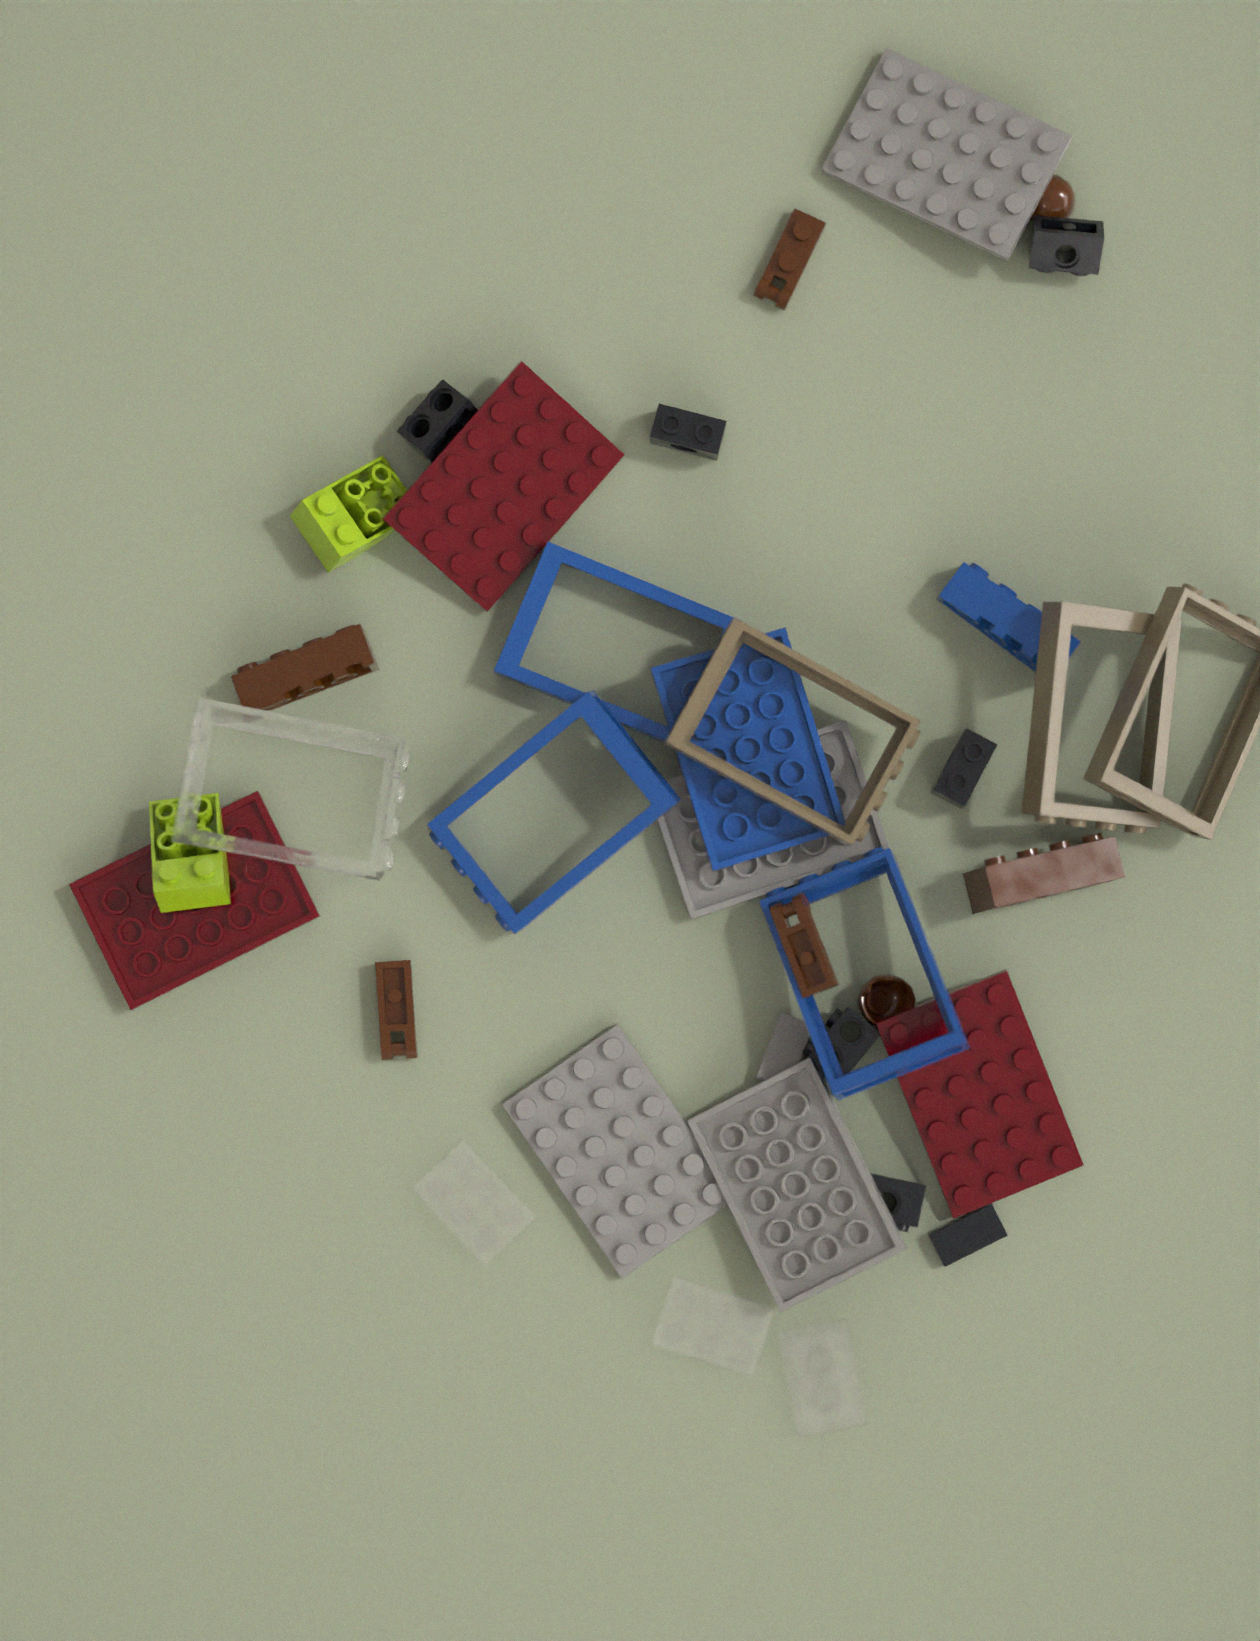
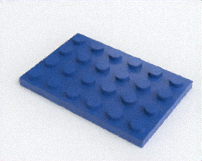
[650,627,845,871]

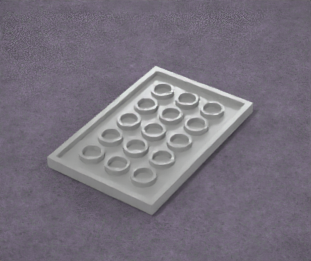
[822,48,1072,262]
[658,720,889,919]
[502,1024,728,1278]
[687,1057,908,1312]

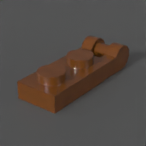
[753,208,826,311]
[770,893,839,998]
[375,960,418,1061]

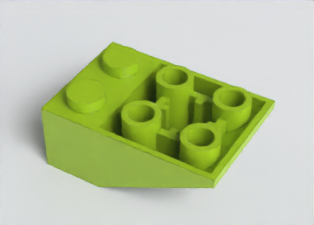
[290,455,407,573]
[149,793,231,913]

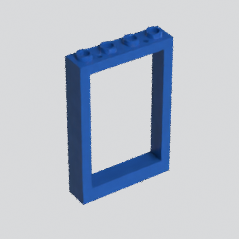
[494,541,741,743]
[427,690,682,934]
[759,847,970,1101]

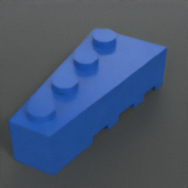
[936,562,1081,673]

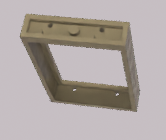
[1083,584,1260,840]
[1021,602,1182,834]
[663,617,921,846]

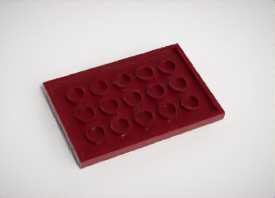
[382,361,625,612]
[69,791,321,1010]
[875,969,1084,1218]

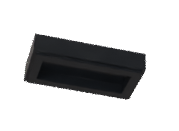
[929,1204,1008,1267]

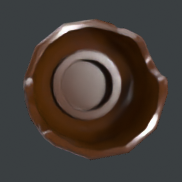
[1030,175,1076,222]
[857,974,916,1026]

